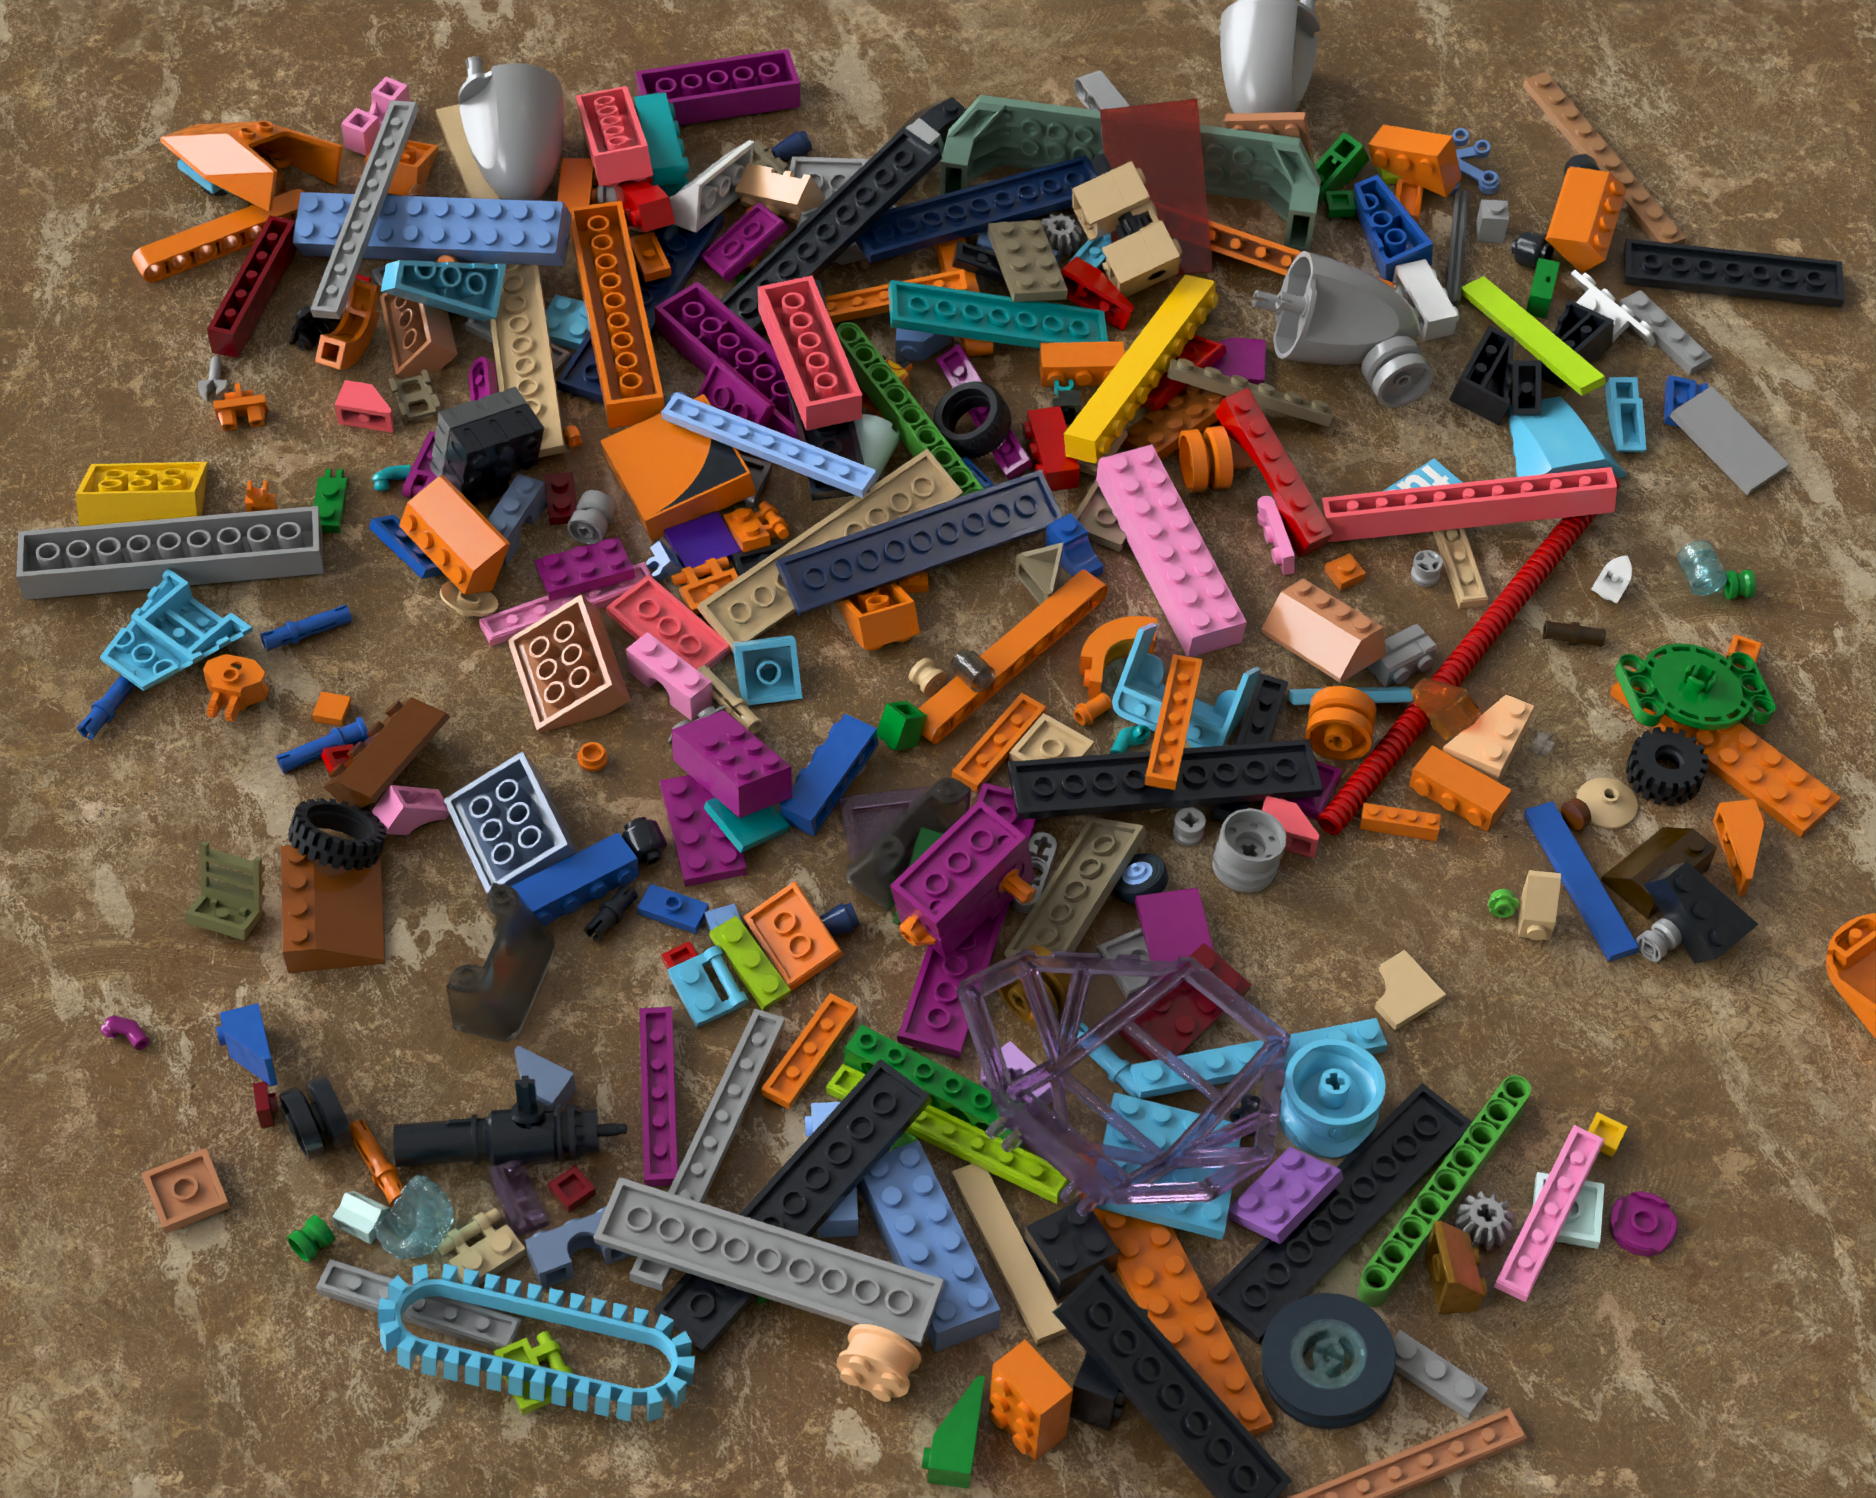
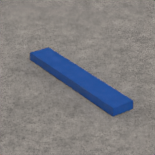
[1523,801,1639,962]

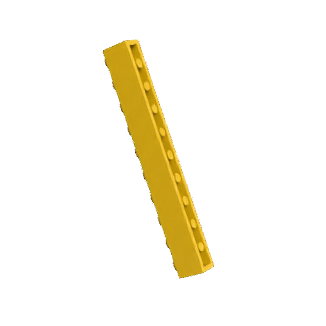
[1064,274,1218,464]

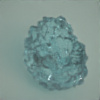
[373,1175,454,1260]

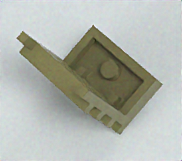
[186,841,265,940]

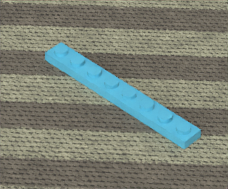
[1130,1018,1387,1099]

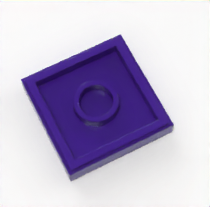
[664,511,741,568]

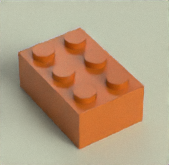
[989,1340,1073,1461]

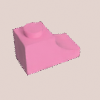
[372,785,450,836]

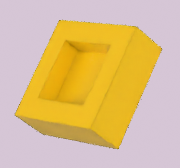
[1588,1112,1627,1157]

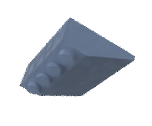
[443,751,579,896]

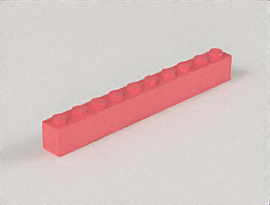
[1322,467,1617,543]

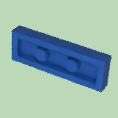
[369,514,444,579]

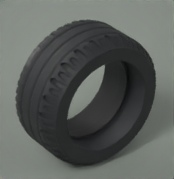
[933,381,1011,459]

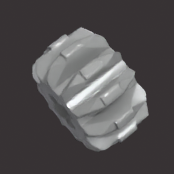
[1041,212,1083,257]
[1455,1191,1514,1251]

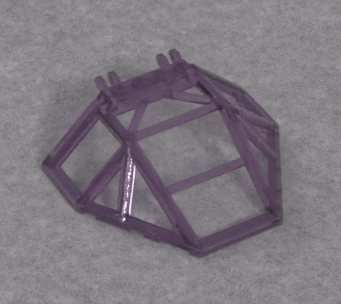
[956,950,1291,1216]

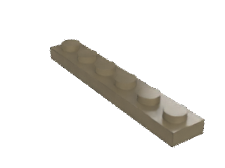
[1168,359,1333,427]

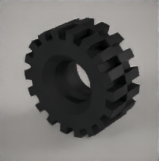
[1626,727,1708,806]

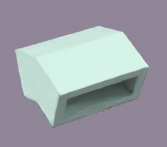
[332,1191,390,1244]

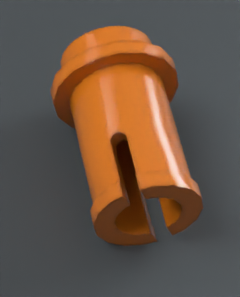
[1073,692,1113,726]

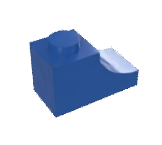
[1045,513,1104,577]

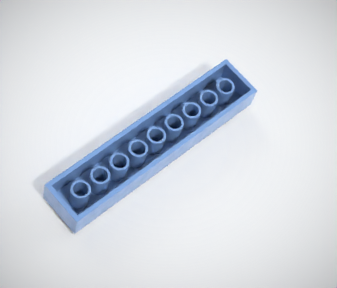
[292,192,572,266]

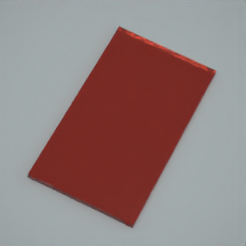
[1100,98,1213,276]

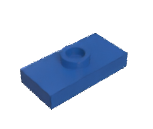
[637,884,709,934]

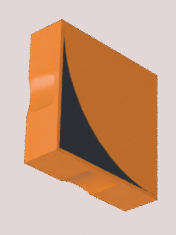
[600,394,756,542]

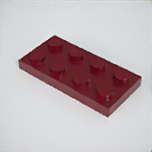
[1115,943,1251,1061]

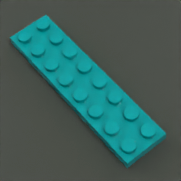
[888,280,1108,348]

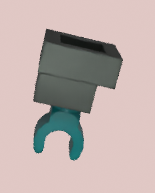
[1052,379,1081,424]

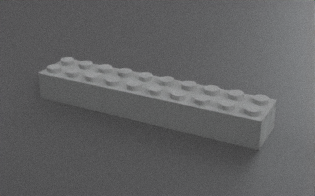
[16,506,324,600]

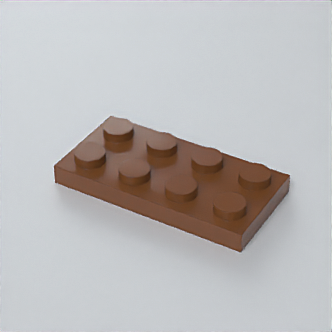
[1120,385,1227,460]

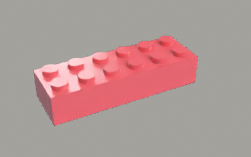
[575,86,653,187]
[758,276,862,431]

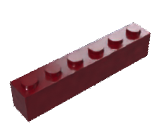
[207,215,297,358]

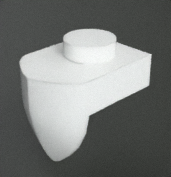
[1591,556,1632,603]

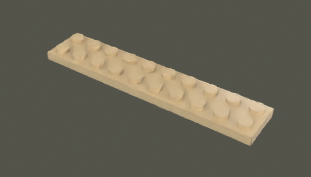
[485,263,566,458]
[697,449,963,654]

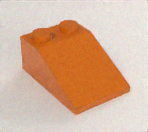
[365,140,439,196]
[837,583,920,650]

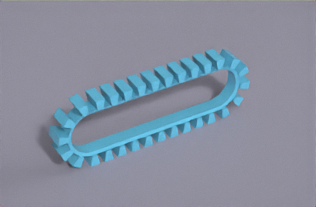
[378,1263,695,1422]

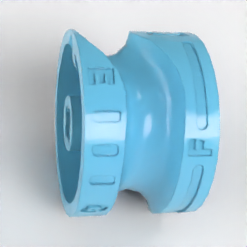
[1278,1039,1386,1158]

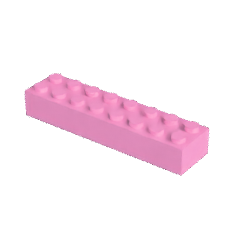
[1096,445,1247,657]

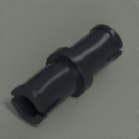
[584,884,638,941]

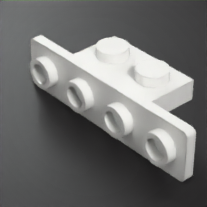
[1571,270,1656,346]

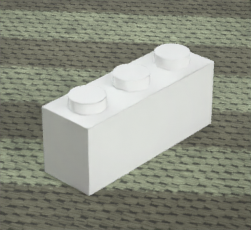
[1392,259,1459,341]

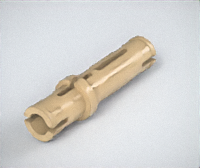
[697,665,763,735]

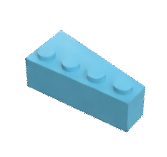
[381,260,506,321]

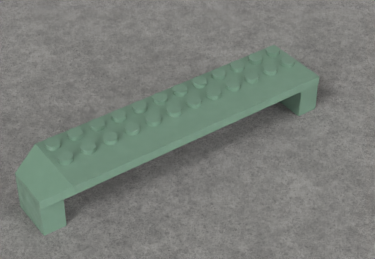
[940,95,1321,252]

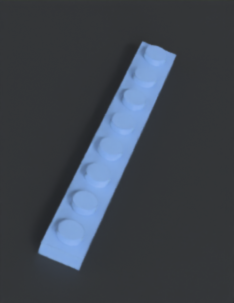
[661,393,877,498]

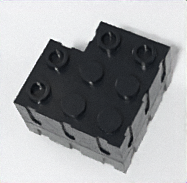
[430,386,544,506]

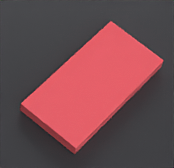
[606,574,731,670]

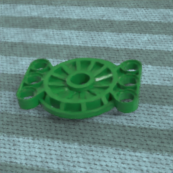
[1615,643,1776,730]

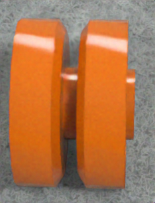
[1178,426,1233,493]
[1305,686,1377,761]

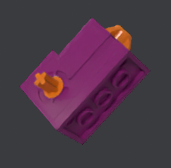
[890,799,1036,959]

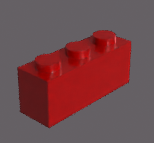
[1022,406,1080,491]

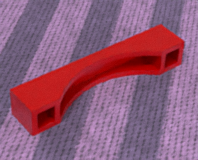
[1215,388,1333,558]

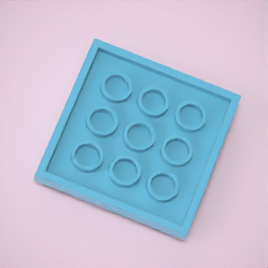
[1090,1092,1243,1240]

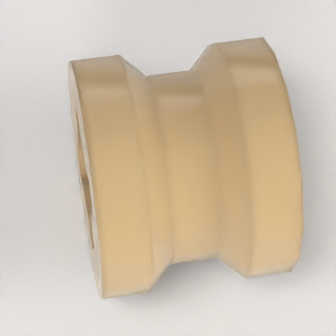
[909,658,947,696]

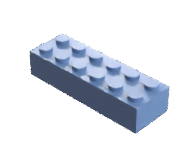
[857,1140,1000,1352]

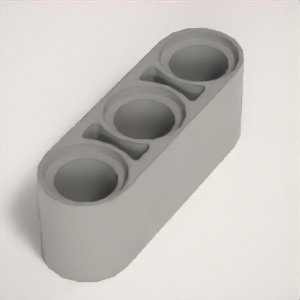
[1074,70,1133,115]

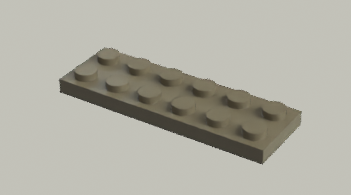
[1004,817,1147,966]

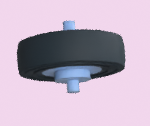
[1113,853,1168,904]

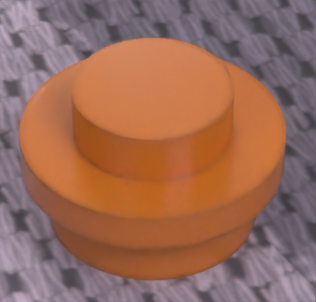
[577,742,608,772]

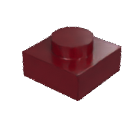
[253,1081,279,1129]
[548,1165,596,1213]

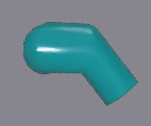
[372,465,411,491]
[1110,724,1151,754]

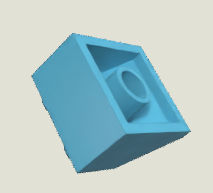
[733,635,803,706]

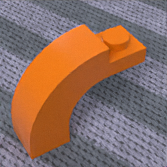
[315,278,381,370]
[1079,616,1157,700]

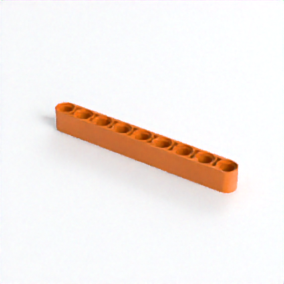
[918,569,1109,744]

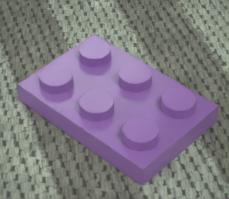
[1228,1147,1344,1244]

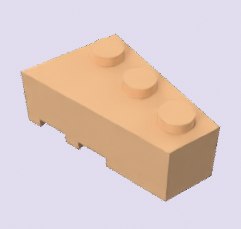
[735,163,825,225]

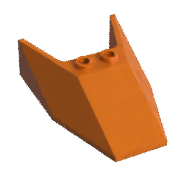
[160,121,343,211]

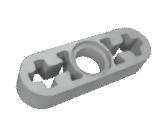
[1011,832,1057,914]

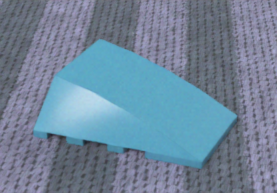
[1507,396,1627,478]
[100,568,253,691]

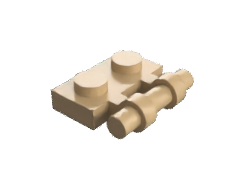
[436,1208,527,1285]

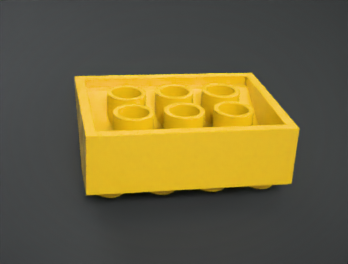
[75,462,208,526]

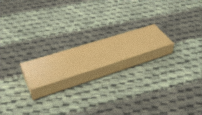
[1433,528,1489,609]

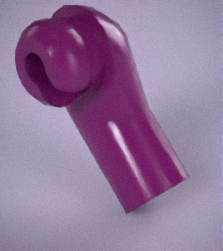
[101,1015,150,1050]

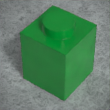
[877,700,927,751]

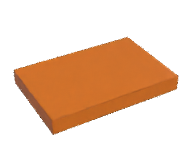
[743,881,844,991]

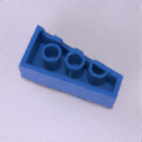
[1354,174,1433,282]

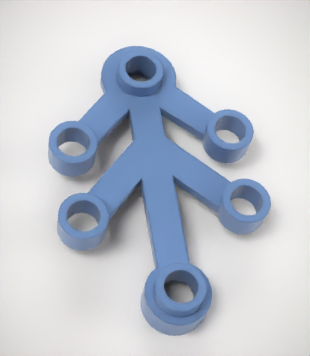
[1448,128,1500,195]

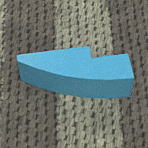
[1605,377,1646,452]

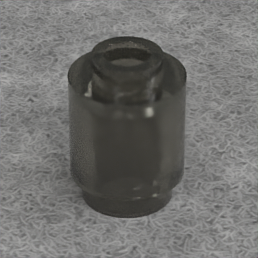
[951,649,995,692]

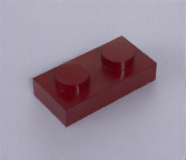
[544,472,577,525]

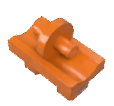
[213,383,269,431]

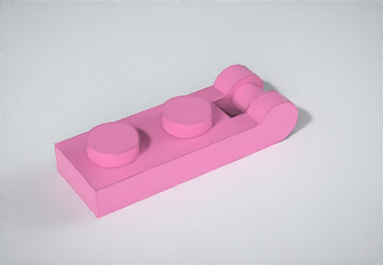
[1257,496,1295,576]

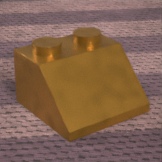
[1424,1221,1487,1315]

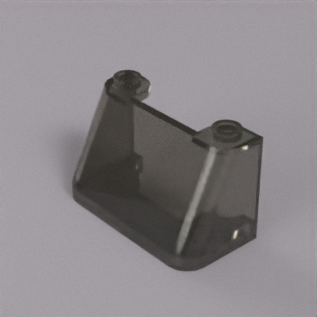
[846,777,971,911]
[446,882,555,1042]

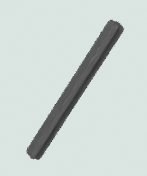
[1446,189,1470,308]

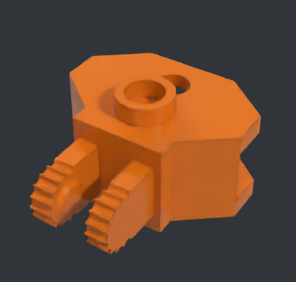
[203,654,269,722]

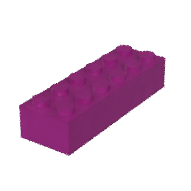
[635,49,800,125]

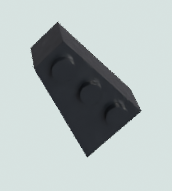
[1541,299,1614,389]
[1449,326,1514,425]

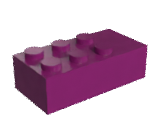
[672,710,792,818]

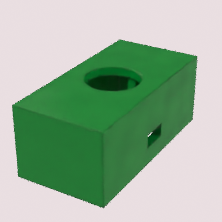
[1526,258,1560,319]

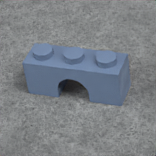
[487,473,547,566]
[525,1207,633,1289]

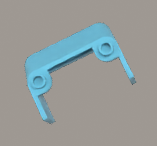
[1112,623,1261,748]

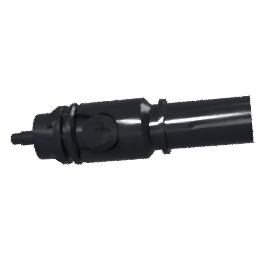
[393,1075,627,1167]

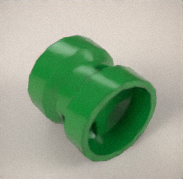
[286,1214,336,1263]

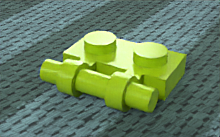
[494,1331,574,1415]

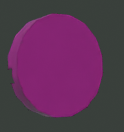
[1609,1191,1678,1257]

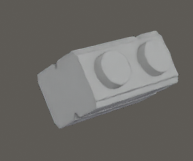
[1367,624,1437,687]

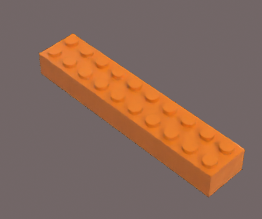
[568,201,665,429]

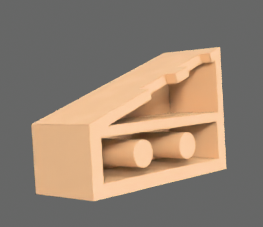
[1443,695,1534,783]

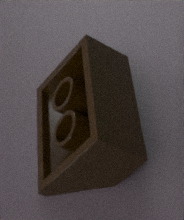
[1600,827,1717,920]

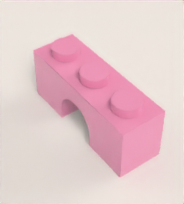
[341,77,410,156]
[626,632,713,721]

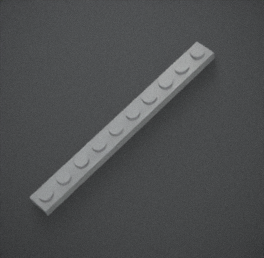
[310,100,419,319]
[630,1009,785,1291]

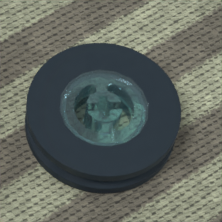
[1262,1293,1396,1429]

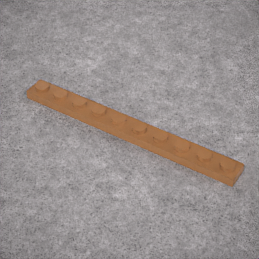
[1523,72,1686,245]

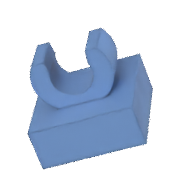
[645,541,683,581]

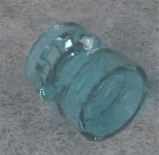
[1677,540,1728,596]

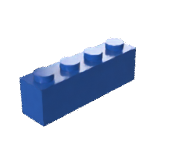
[779,713,879,837]
[508,832,639,932]

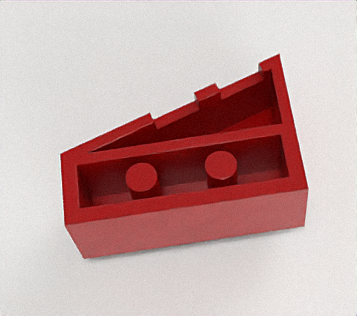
[614,176,676,232]

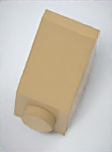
[1518,870,1561,941]

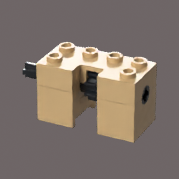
[1072,153,1182,297]

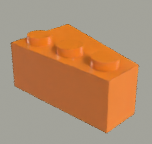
[1368,124,1462,198]

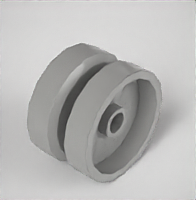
[1361,336,1434,408]

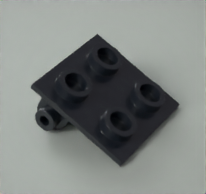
[289,306,343,351]

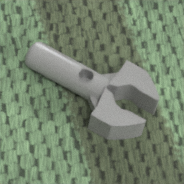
[198,356,229,402]

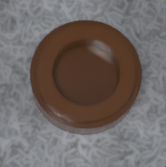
[1561,798,1591,831]

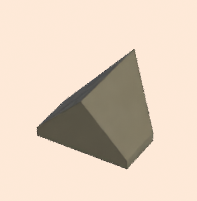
[1015,542,1064,605]

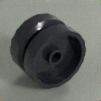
[279,1074,353,1161]

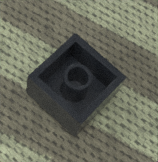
[1024,1198,1120,1300]

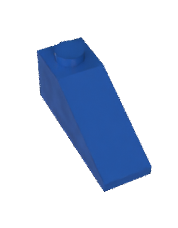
[216,1003,278,1086]

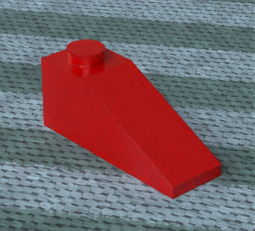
[1061,256,1135,331]

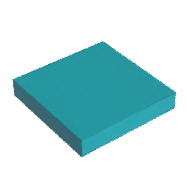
[703,797,790,853]

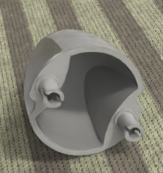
[1219,0,1320,113]
[458,56,564,201]
[1252,251,1419,365]

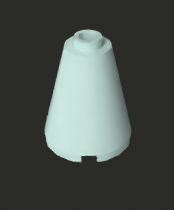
[853,414,900,497]

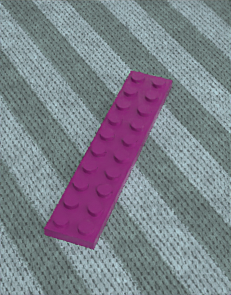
[897,783,1038,1058]

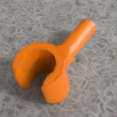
[563,425,583,447]

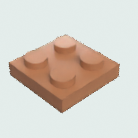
[141,1148,230,1234]

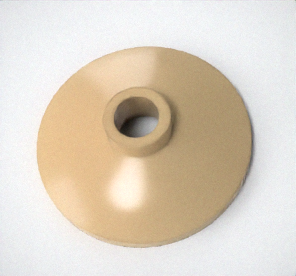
[440,581,498,617]
[1576,778,1638,829]

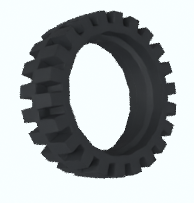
[288,798,386,870]

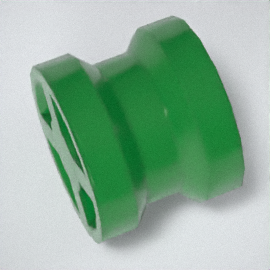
[1723,569,1755,599]

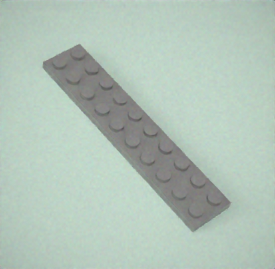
[593,1177,944,1348]

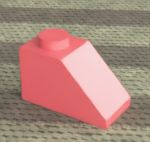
[335,380,395,433]
[1262,796,1320,858]

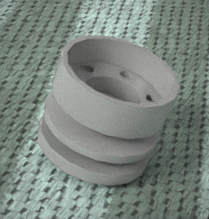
[1212,808,1286,893]

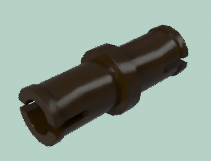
[1543,620,1606,647]

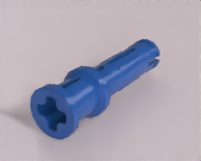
[276,716,369,774]

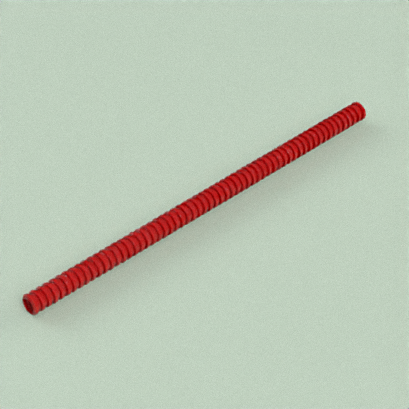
[1317,475,1620,835]

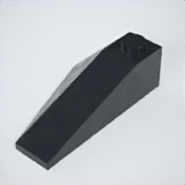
[889,97,967,147]

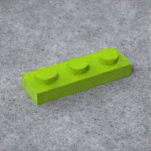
[709,915,791,1011]

